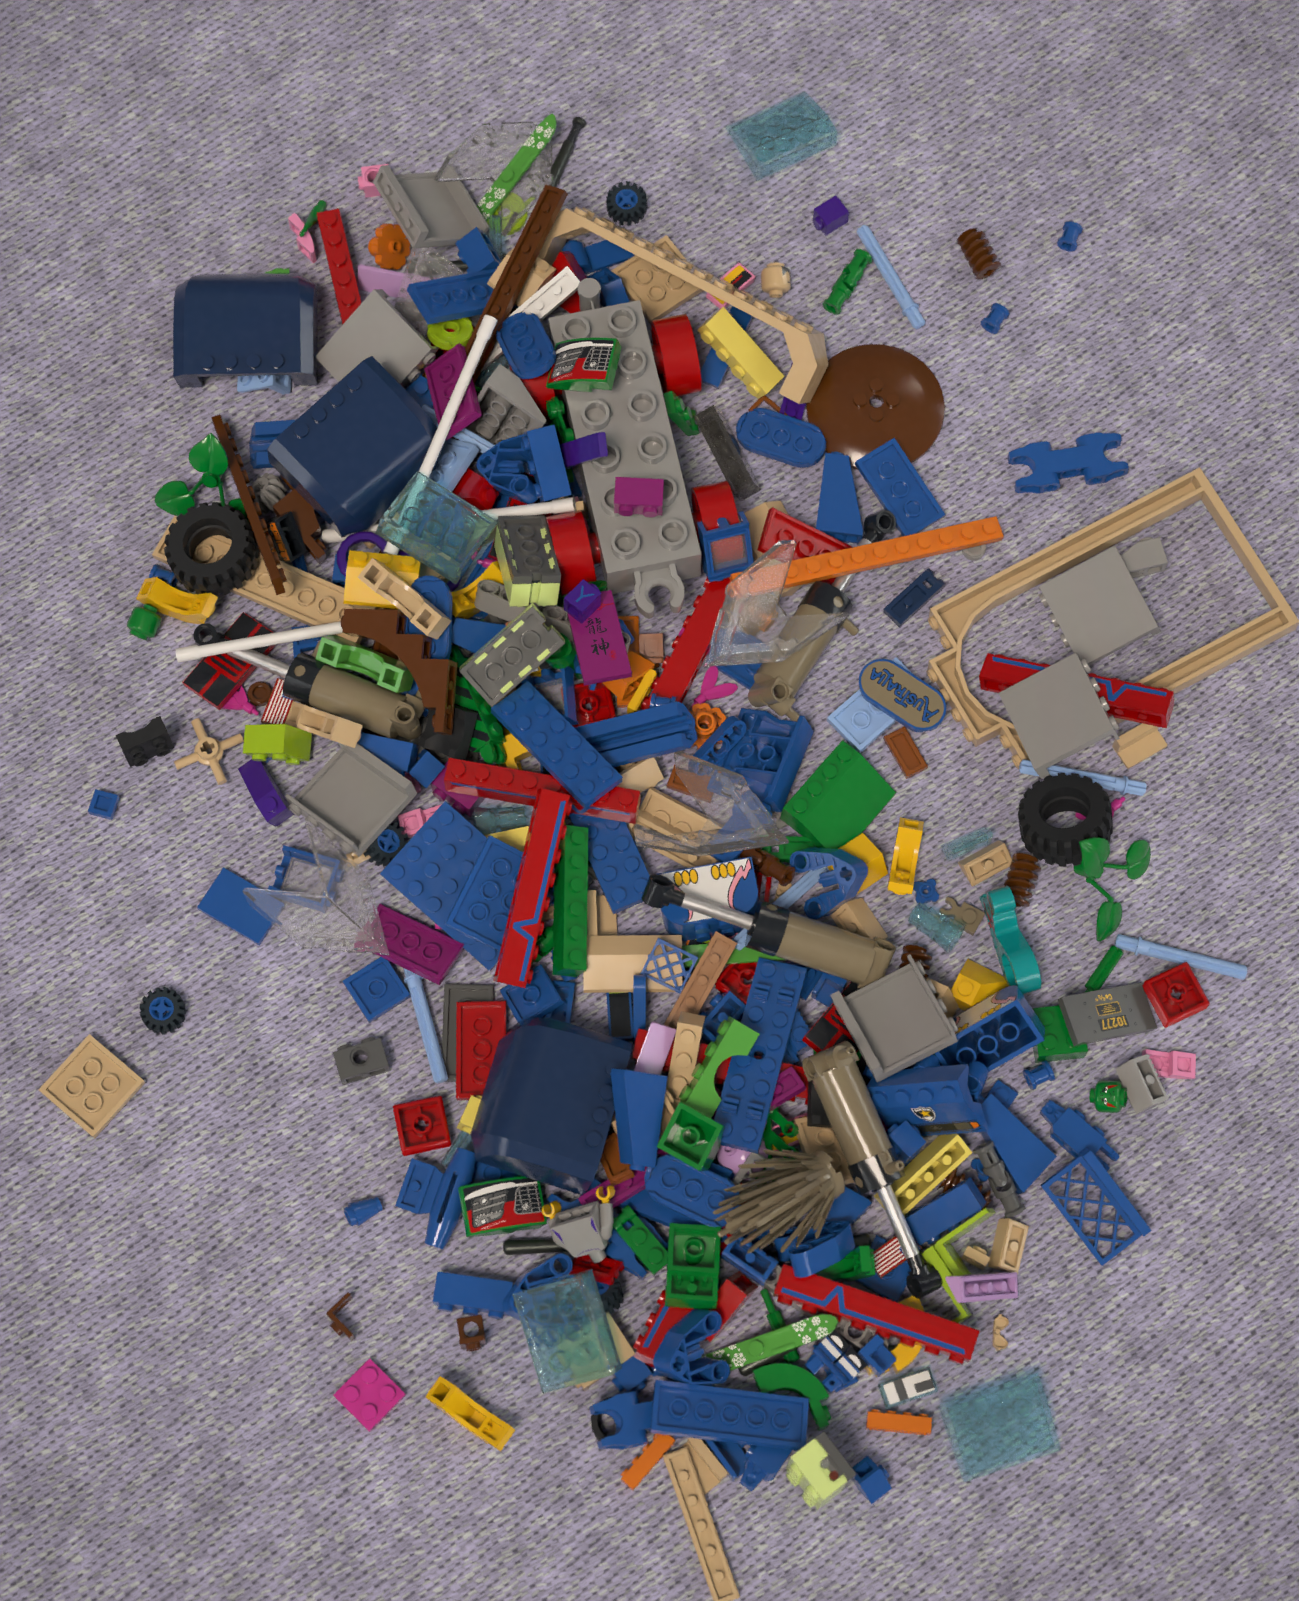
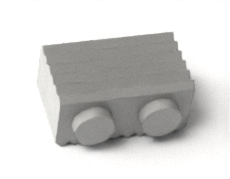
[1115,1054,1169,1114]

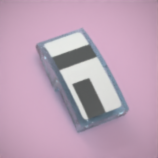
[878,1368,938,1409]

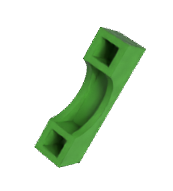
[315,635,414,693]
[679,1016,759,1118]

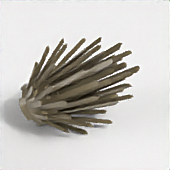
[713,1149,845,1253]

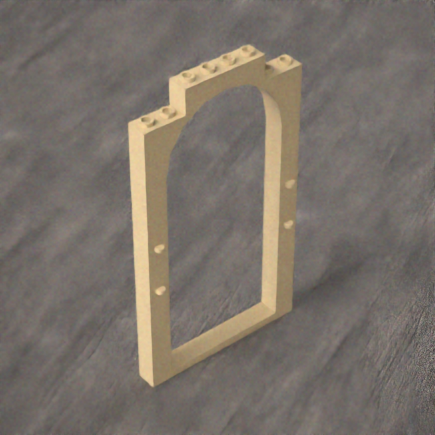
[926,467,1299,769]

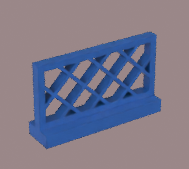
[1040,1147,1152,1266]

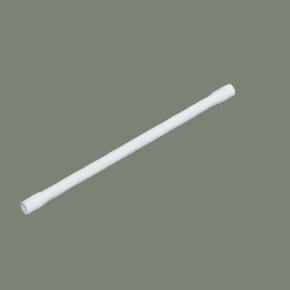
[383,315,497,555]
[322,497,576,544]
[175,621,343,663]

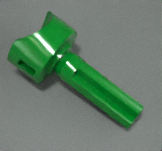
[545,633,582,679]

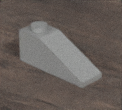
[1121,537,1168,578]

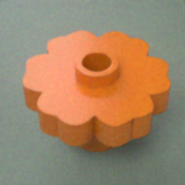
[368,223,410,270]
[689,703,726,750]

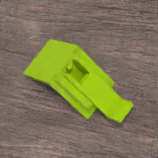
[921,1208,996,1324]

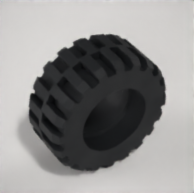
[164,502,260,597]
[1018,773,1113,867]

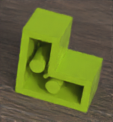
[243,724,312,765]

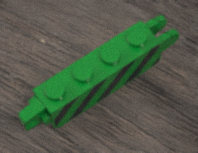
[449,645,507,765]

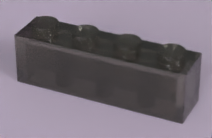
[694,405,762,501]

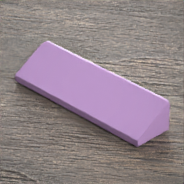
[357,264,434,301]
[634,1021,676,1075]
[945,1272,1018,1303]

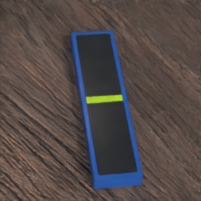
[606,992,633,1041]

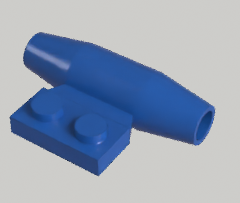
[395,1147,476,1250]

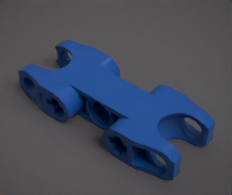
[1007,432,1129,494]
[547,1178,668,1280]
[589,1382,712,1450]

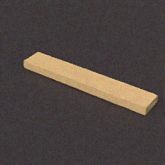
[663,1447,740,1601]

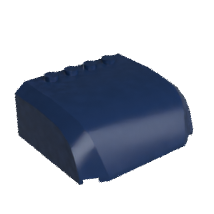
[173,273,318,388]
[267,356,445,538]
[470,1017,632,1195]

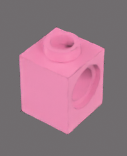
[358,164,388,198]

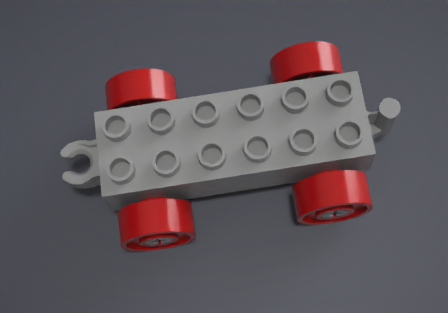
[509,278,743,619]

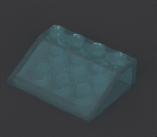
[726,91,837,181]
[375,471,498,584]
[512,1269,622,1393]
[938,1373,1061,1482]

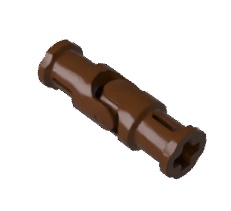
[738,844,795,887]

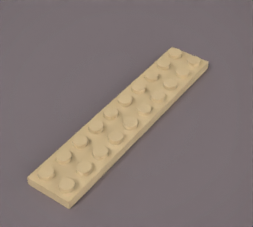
[152,516,379,644]

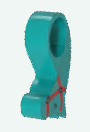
[979,886,1041,994]

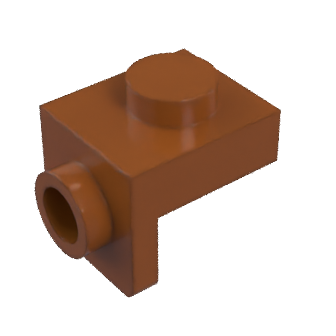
[639,633,664,668]

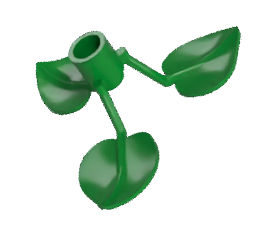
[155,433,251,526]
[1074,837,1151,942]

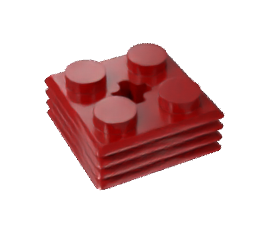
[561,682,616,728]
[715,962,757,1005]
[1142,962,1210,1028]
[393,1096,451,1156]

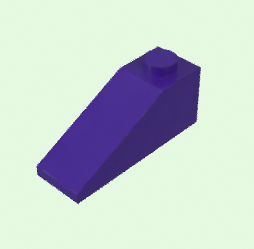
[238,759,294,827]

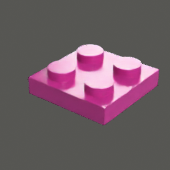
[333,1358,406,1432]

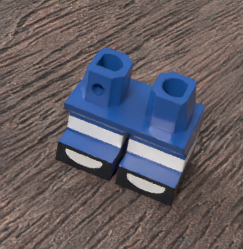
[805,1330,868,1393]

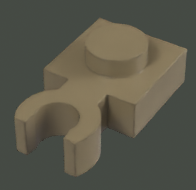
[939,897,985,936]

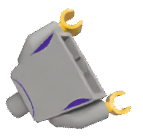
[542,1185,615,1263]

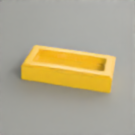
[627,669,657,714]

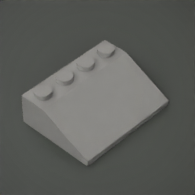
[465,364,547,445]

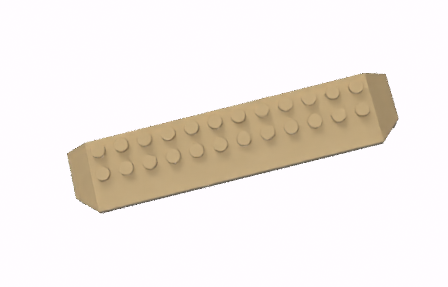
[538,207,828,404]

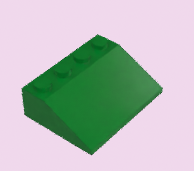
[780,740,896,849]

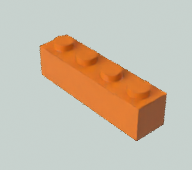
[866,1409,932,1436]
[621,1434,675,1491]

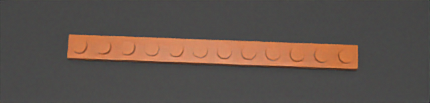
[730,516,1004,599]

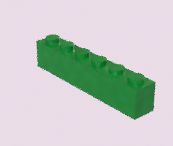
[553,825,588,977]

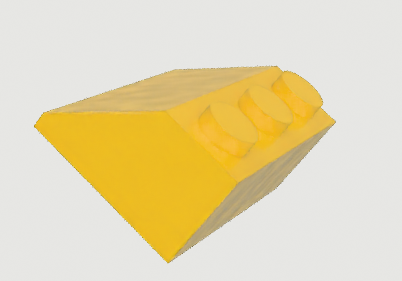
[343,550,421,609]

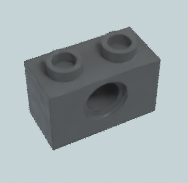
[333,1037,390,1085]

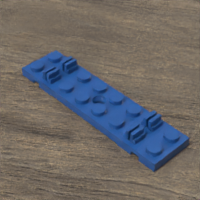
[714,957,807,1154]

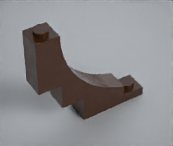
[273,474,327,565]
[341,609,457,735]

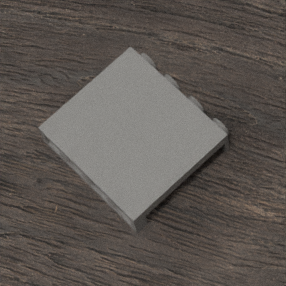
[373,161,489,248]
[315,289,440,390]
[1039,545,1161,665]
[999,653,1120,779]
[285,743,418,857]
[830,954,958,1082]

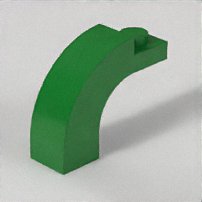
[815,1246,876,1282]
[752,1363,831,1431]

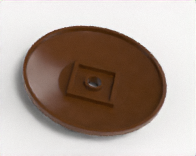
[806,344,945,470]

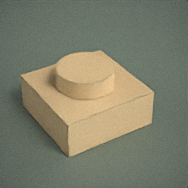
[961,1246,990,1271]

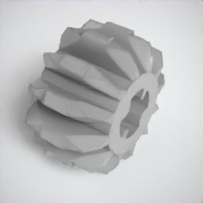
[252,473,287,514]

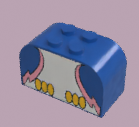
[658,857,759,942]
[935,985,1045,1072]

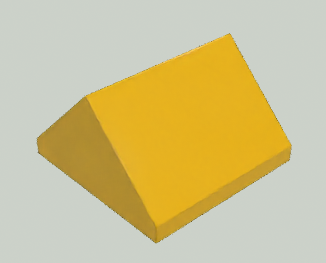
[827,833,888,894]

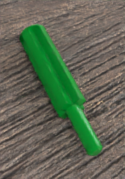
[1084,946,1124,993]
[760,1289,800,1364]

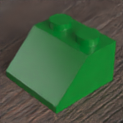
[657,1102,724,1171]

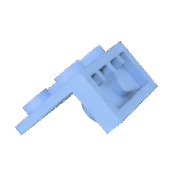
[237,375,291,394]

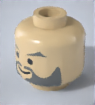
[761,262,791,298]

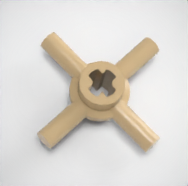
[174,718,244,785]

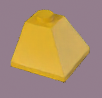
[951,959,1009,1011]

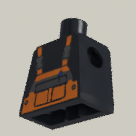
[265,511,308,562]

